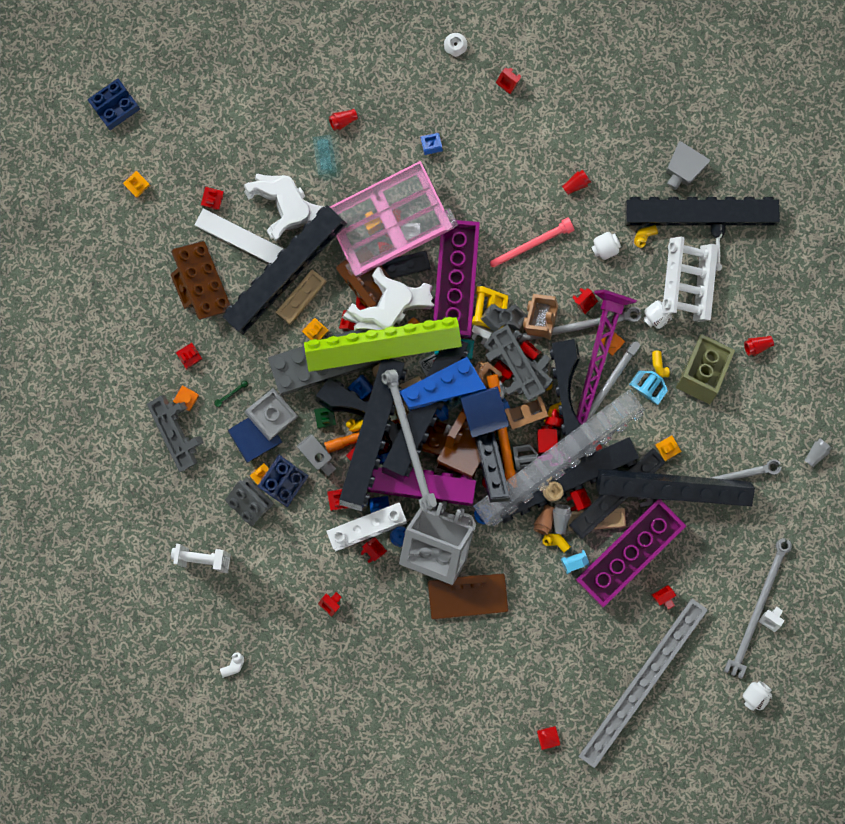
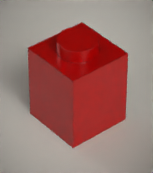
[537,426,558,454]

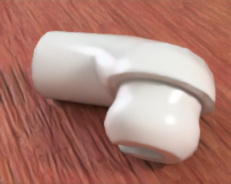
[220,652,244,678]

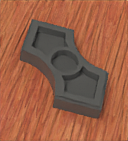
[481,304,528,332]

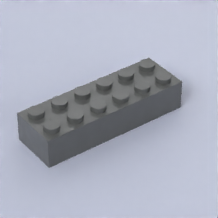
[268,330,381,396]

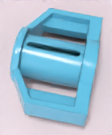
[629,371,668,405]
[561,550,590,574]

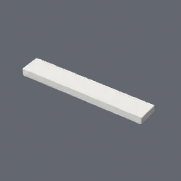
[195,208,283,263]

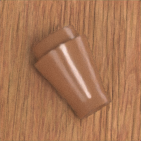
[533,505,555,535]

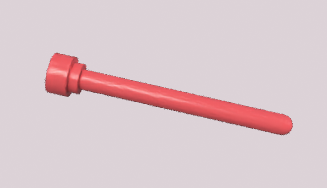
[490,217,575,267]

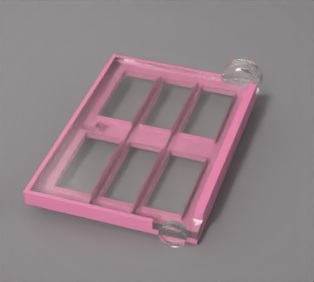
[330,161,458,278]

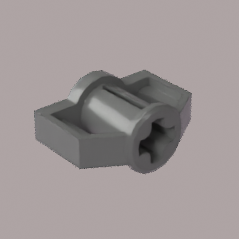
[513,444,540,481]

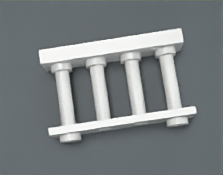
[662,236,718,322]
[327,503,407,552]
[171,544,231,573]

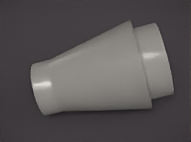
[804,439,832,467]
[553,504,572,534]

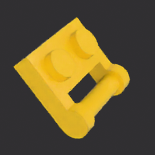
[472,286,508,331]

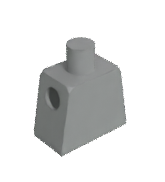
[666,141,710,190]
[296,434,336,476]

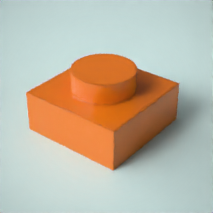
[601,332,625,356]
[173,385,199,412]

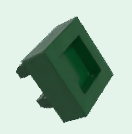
[314,408,336,429]

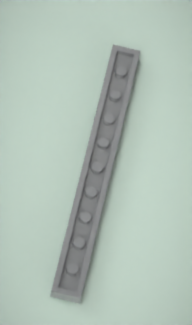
[578,598,707,768]

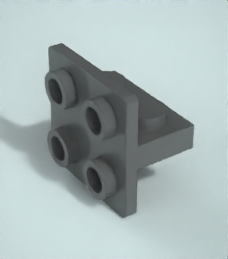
[225,477,274,527]

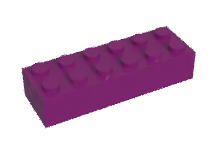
[433,220,480,339]
[368,467,476,506]
[575,499,686,608]

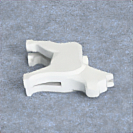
[244,174,323,241]
[342,266,434,331]

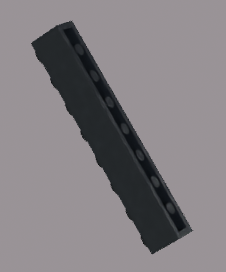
[625,197,780,226]
[223,205,347,335]
[382,341,469,482]
[339,359,407,511]
[489,437,639,524]
[596,469,755,507]

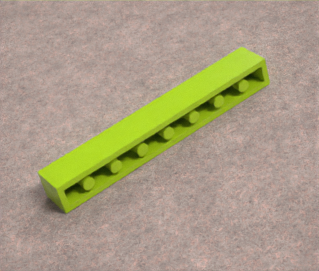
[304,317,462,372]

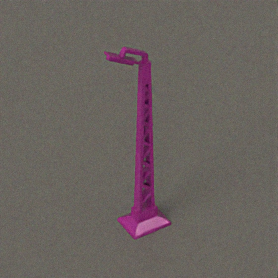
[535,289,637,467]

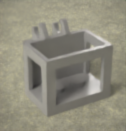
[399,501,474,585]

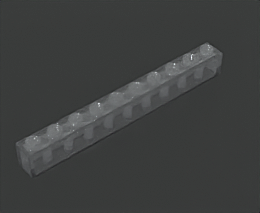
[473,389,645,526]

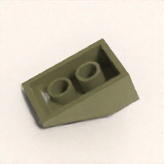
[676,334,735,404]

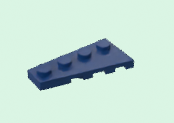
[399,357,486,410]

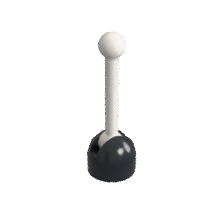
[710,224,726,271]

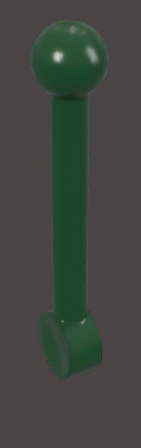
[214,380,248,407]

